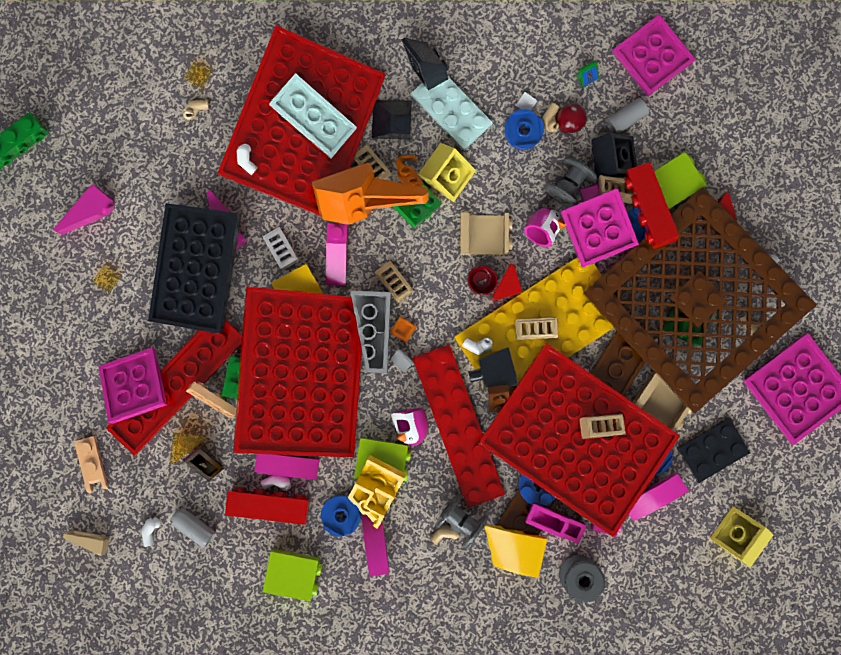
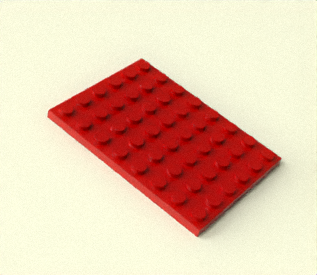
[217,25,386,217]
[233,286,362,458]
[478,343,680,537]

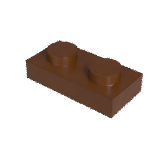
[487,384,509,413]

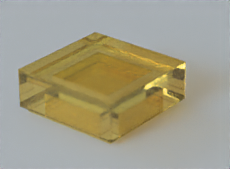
[184,62,212,89]
[92,266,121,293]

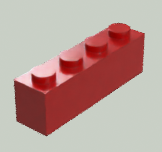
[624,162,679,249]
[225,486,310,525]

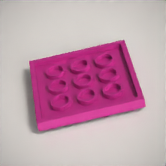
[742,333,841,445]

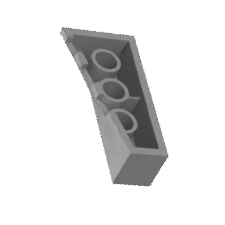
[350,291,391,373]

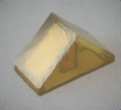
[170,432,208,464]

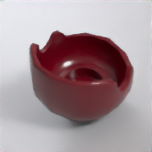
[555,104,587,134]
[467,265,498,295]

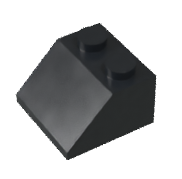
[401,38,449,91]
[591,133,637,178]

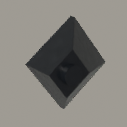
[372,100,412,140]

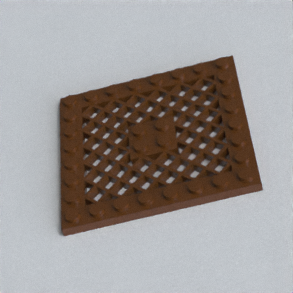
[583,187,817,414]

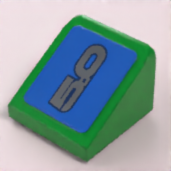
[576,61,599,87]

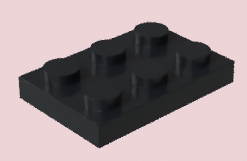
[677,418,750,483]

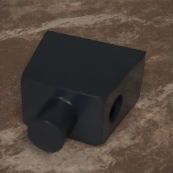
[468,347,518,388]

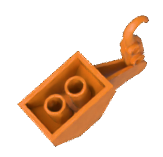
[312,154,429,225]

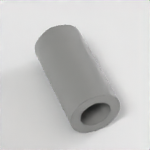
[604,98,649,134]
[171,508,216,549]

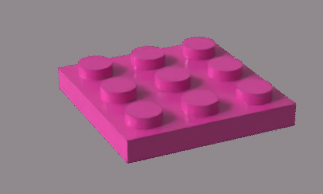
[612,14,696,97]
[560,188,639,267]
[98,347,167,424]

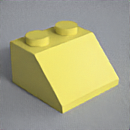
[418,143,476,202]
[710,506,773,568]

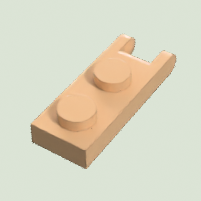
[186,382,236,418]
[74,436,108,493]

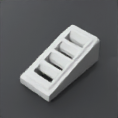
[263,227,299,271]

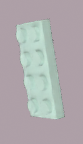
[269,73,357,158]
[411,77,493,151]

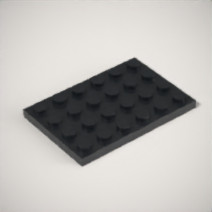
[148,203,241,334]

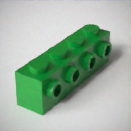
[0,112,49,169]

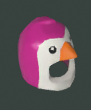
[524,208,565,247]
[391,408,429,446]

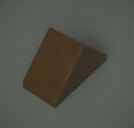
[183,445,224,482]

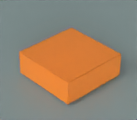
[390,316,417,343]

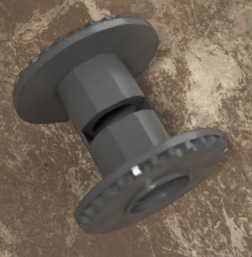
[544,157,597,208]
[435,494,489,549]
[559,555,605,603]

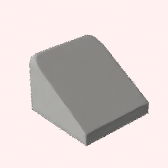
[390,349,413,373]

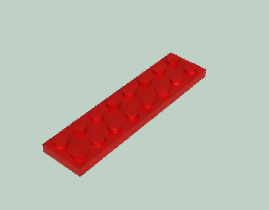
[106,319,242,456]
[412,344,505,508]

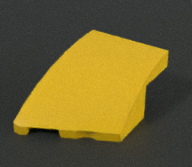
[271,264,324,294]
[348,455,406,529]
[484,524,547,578]

